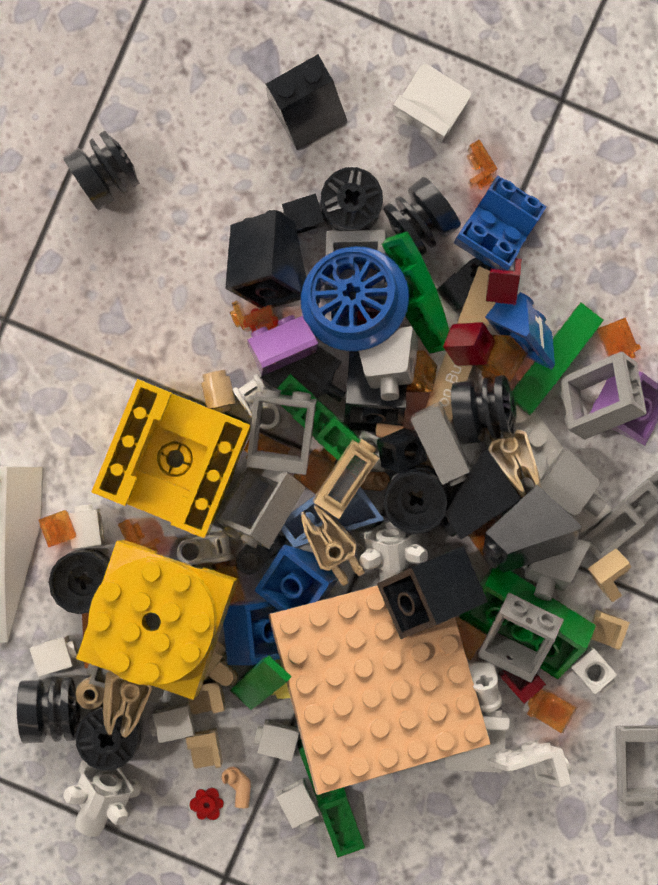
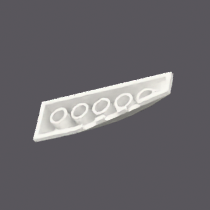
[0,466,43,642]

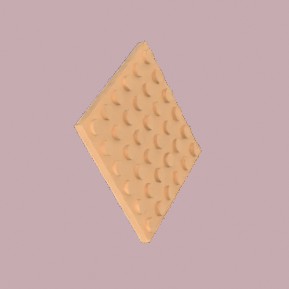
[269,586,490,795]

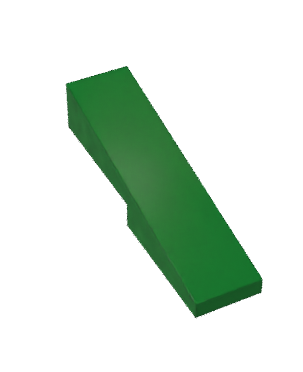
[229,656,292,710]
[297,739,365,858]

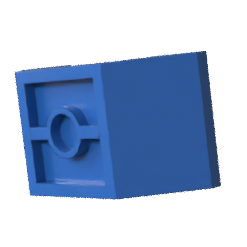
[454,175,547,270]

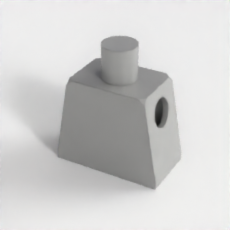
[359,326,418,401]
[540,448,607,517]
[525,539,590,601]

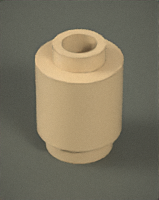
[201,370,236,413]
[75,676,105,709]

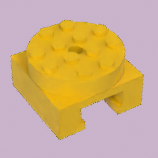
[91,379,251,538]
[76,540,238,700]

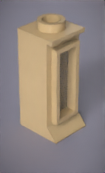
[313,439,379,519]

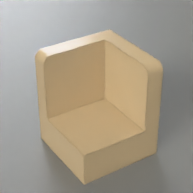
[587,548,631,603]
[591,610,630,650]
[188,680,226,715]
[186,728,223,769]

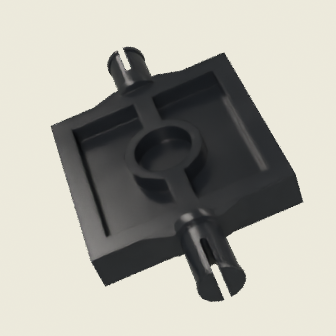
[260,346,346,403]

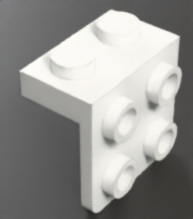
[392,64,471,143]
[445,709,509,773]
[487,740,571,787]

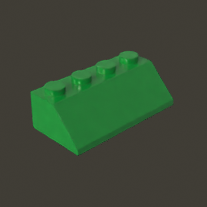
[459,567,596,680]

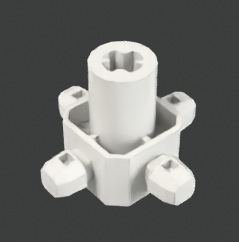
[356,522,428,582]
[63,760,142,837]

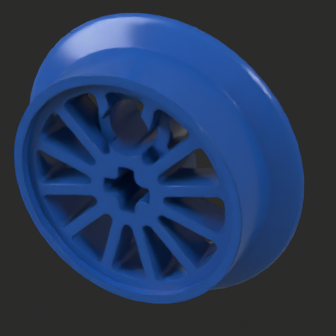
[301,246,409,351]

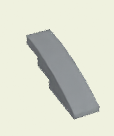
[581,470,658,560]

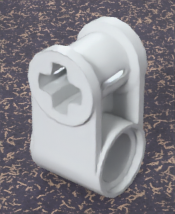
[232,374,281,431]
[177,531,235,565]
[468,659,502,712]

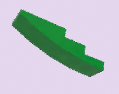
[381,231,449,354]
[512,302,604,415]
[277,373,379,477]

